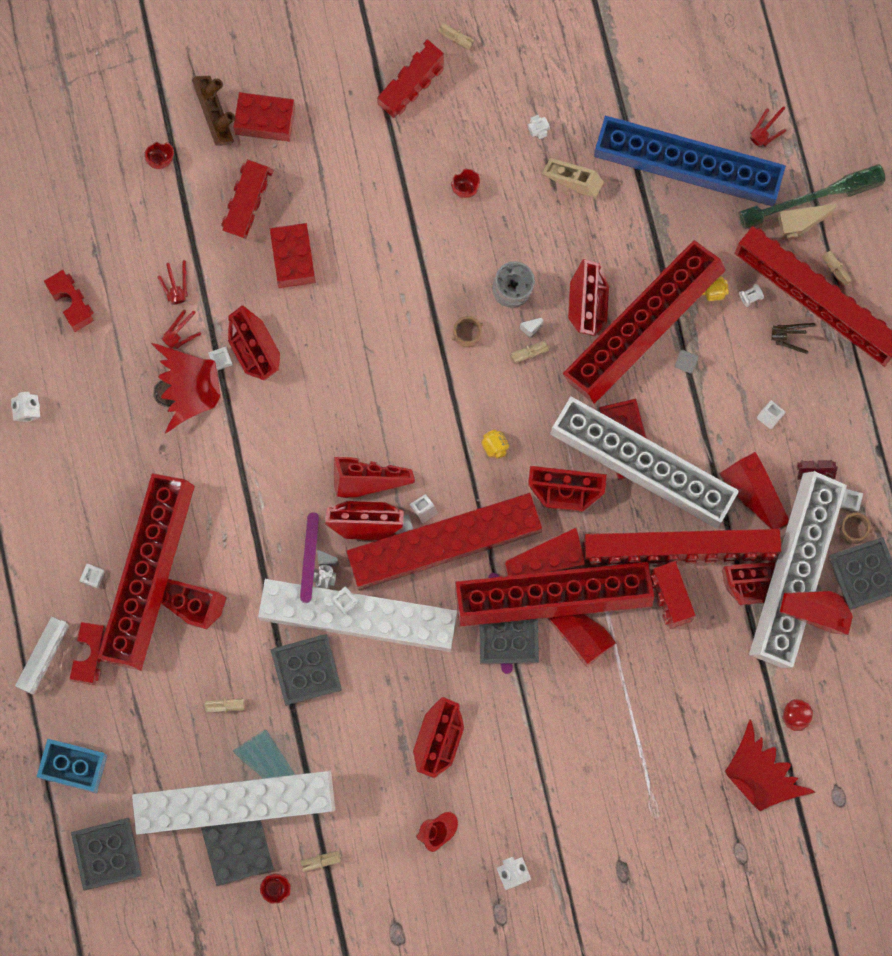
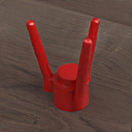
[750,106,787,147]
[157,260,188,305]
[161,310,201,349]

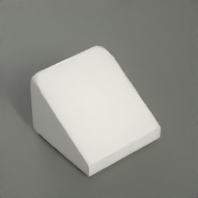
[520,318,543,338]
[757,400,786,429]
[410,494,438,523]

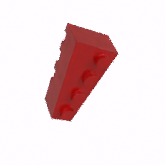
[377,39,444,118]
[221,159,274,239]
[504,527,585,576]

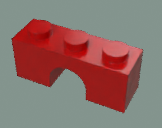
[44,270,94,332]
[70,622,106,685]

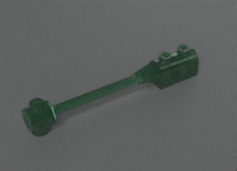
[739,164,885,229]

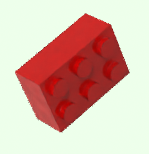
[233,92,295,142]
[270,223,316,288]
[650,561,696,629]

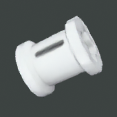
[739,284,764,307]

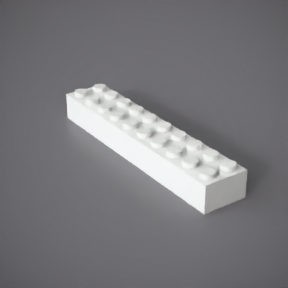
[550,397,739,529]
[749,471,847,668]
[258,579,457,652]
[132,770,336,835]

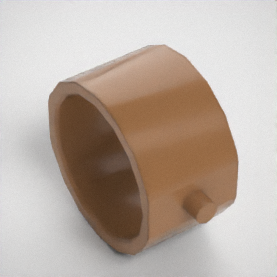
[452,316,483,348]
[838,513,873,544]

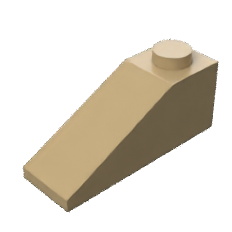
[542,158,604,198]
[778,204,836,240]

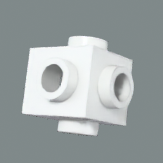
[11,392,40,422]
[497,857,531,890]

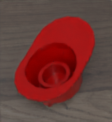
[416,812,458,852]

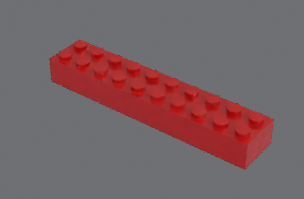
[734,226,892,367]
[563,240,726,404]
[98,473,195,671]
[346,493,542,591]
[583,529,781,567]
[455,562,654,627]

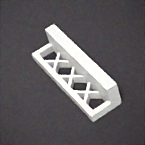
[15,616,70,695]

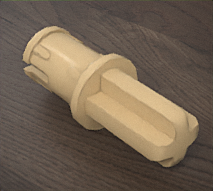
[438,23,475,50]
[821,251,851,286]
[511,341,549,364]
[205,698,244,713]
[300,851,341,872]

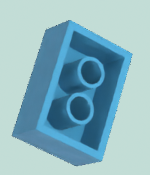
[37,739,108,794]

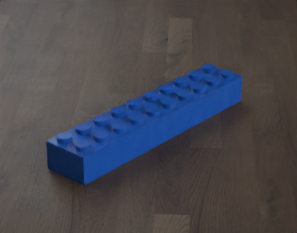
[594,115,786,207]

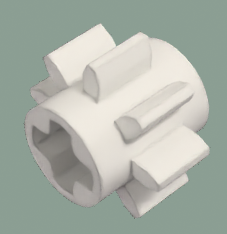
[527,115,550,139]
[313,565,337,589]

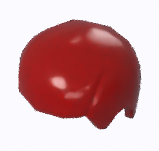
[144,141,174,169]
[451,168,480,198]
[782,699,813,731]
[260,873,291,904]

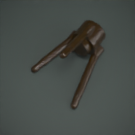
[771,323,816,354]

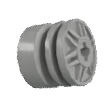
[492,261,535,308]

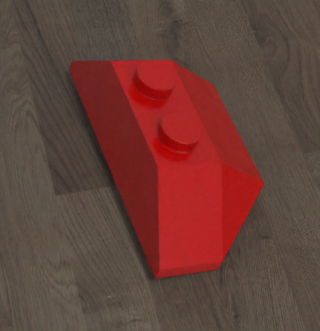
[568,259,609,336]
[228,305,280,381]
[528,466,607,512]
[325,501,404,540]
[722,562,776,606]
[413,697,464,778]

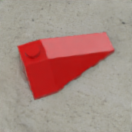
[720,452,789,529]
[334,457,415,498]
[161,579,227,630]
[780,591,853,635]
[548,614,617,667]

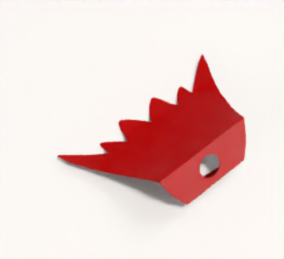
[151,343,221,434]
[725,719,816,812]

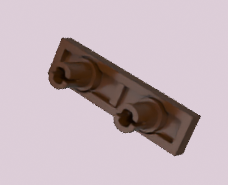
[192,76,235,146]

